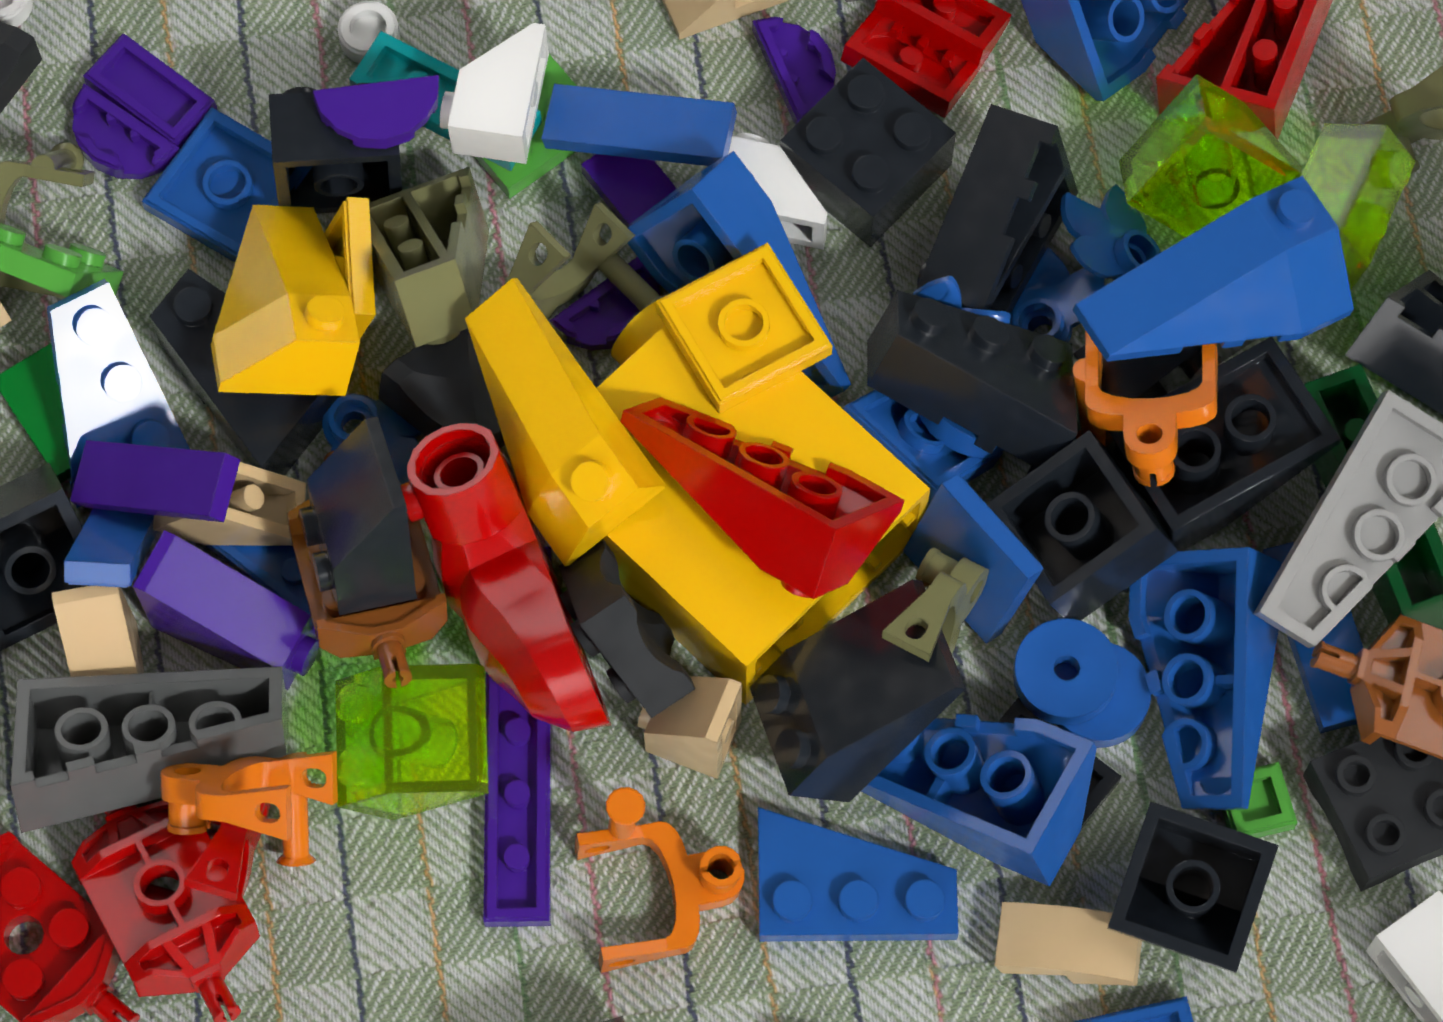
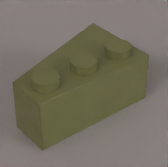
[369,167,489,347]

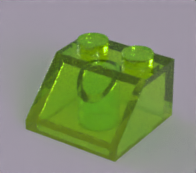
[1119,74,1304,237]
[1301,123,1416,291]
[335,664,489,820]

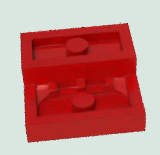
[840,0,1012,118]

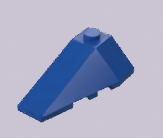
[1021,0,1189,101]
[626,151,851,398]
[1072,175,1354,362]
[1129,547,1281,811]
[861,714,1097,887]

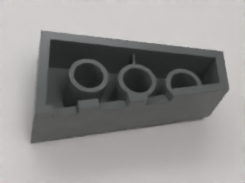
[11,666,288,833]

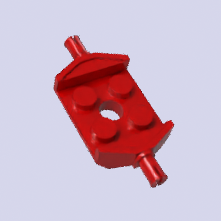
[71,801,260,1022]
[0,831,140,1022]

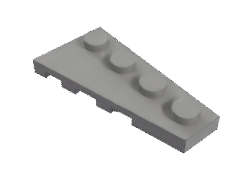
[1253,390,1443,648]

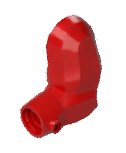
[400,423,611,732]

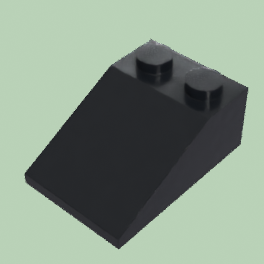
[1105,337,1340,551]
[750,579,966,802]

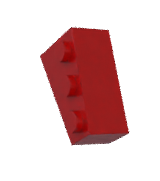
[1156,0,1333,146]

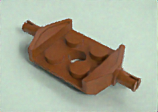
[287,450,448,688]
[1310,614,1443,760]

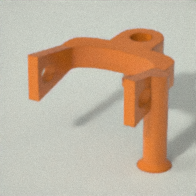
[1072,330,1218,487]
[160,751,338,867]
[574,787,745,973]

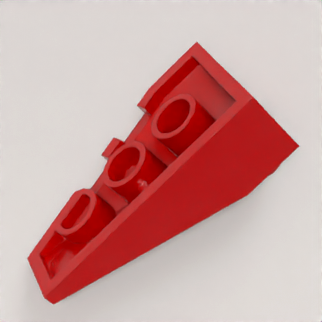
[620,397,905,599]

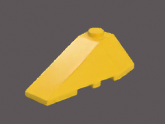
[211,205,360,396]
[465,278,667,566]

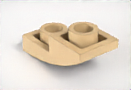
[994,902,1142,986]

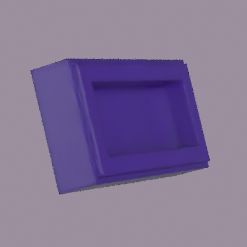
[83,33,218,149]

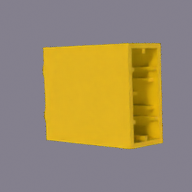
[597,302,930,705]

